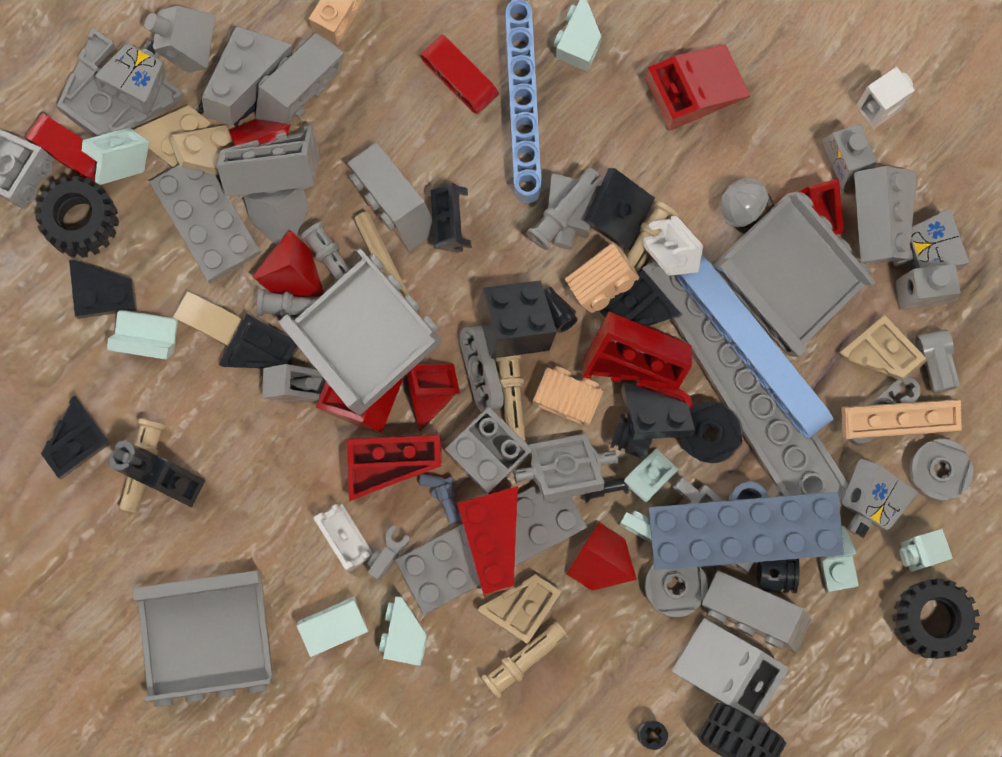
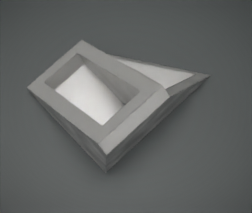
[244,189,309,245]

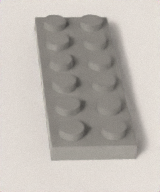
[395,485,587,615]

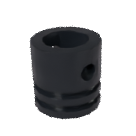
[610,413,652,460]
[757,559,800,594]

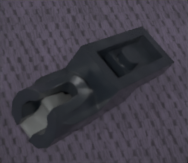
[108,440,205,508]

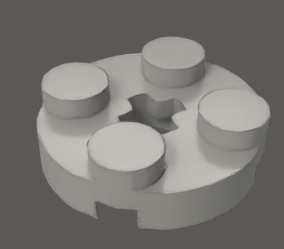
[909,439,974,501]
[644,565,708,618]

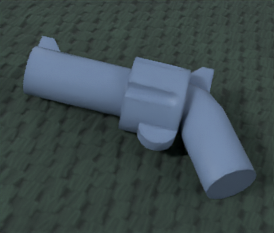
[419,473,462,524]

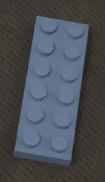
[649,492,844,570]

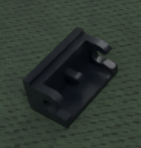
[430,183,472,253]

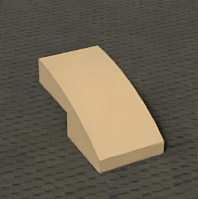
[173,291,243,346]

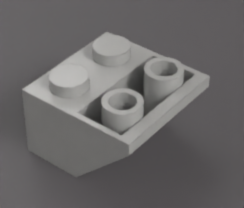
[445,407,532,495]

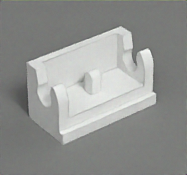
[643,216,703,276]
[313,504,373,572]

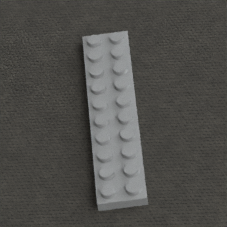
[641,252,849,506]

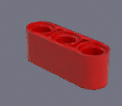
[419,34,499,115]
[24,114,97,184]

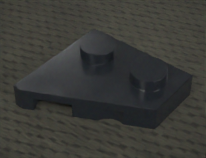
[599,270,683,326]

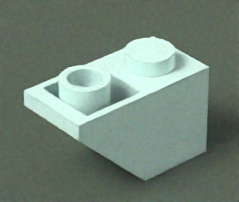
[553,0,601,72]
[899,529,953,572]
[379,596,428,666]

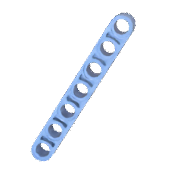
[506,0,541,204]
[676,255,833,439]

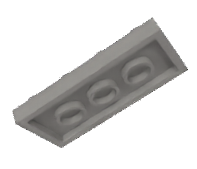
[149,164,261,283]

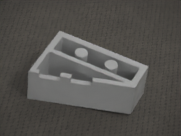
[202,26,292,125]
[255,32,344,124]
[217,124,320,197]
[347,143,433,252]
[854,166,917,264]
[702,571,812,653]

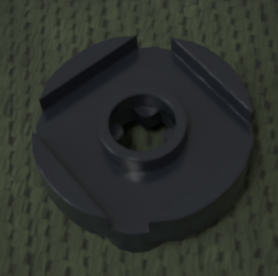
[681,402,743,464]

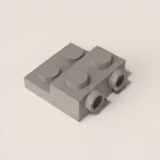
[0,129,54,209]

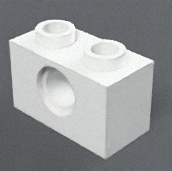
[856,67,915,129]

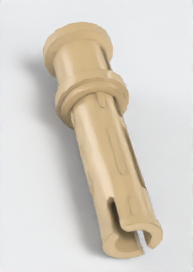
[626,201,678,272]
[495,355,526,443]
[119,419,166,514]
[481,622,568,699]

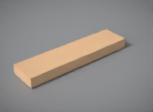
[841,399,962,439]

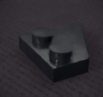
[69,260,137,319]
[219,314,299,369]
[621,383,695,440]
[41,395,111,480]

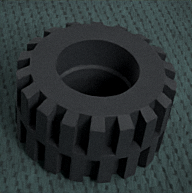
[35,176,119,258]
[893,578,980,659]
[697,703,786,757]

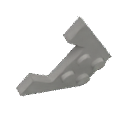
[57,28,184,137]

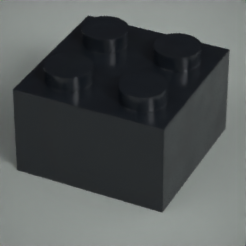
[477,280,557,359]

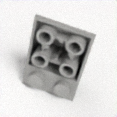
[671,618,789,720]

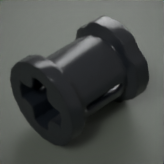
[638,721,668,750]

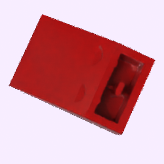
[645,44,750,131]

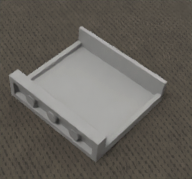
[712,192,876,357]
[278,248,443,416]
[133,571,274,707]

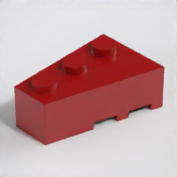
[582,312,692,388]
[346,434,442,501]
[457,486,518,597]

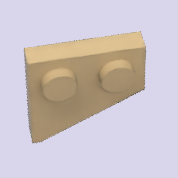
[478,574,562,644]

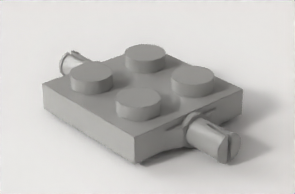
[513,433,618,502]

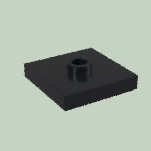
[584,168,655,250]

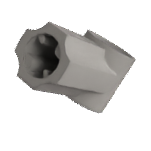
[915,329,960,393]

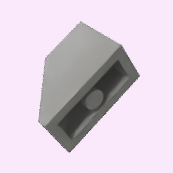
[262,364,326,403]

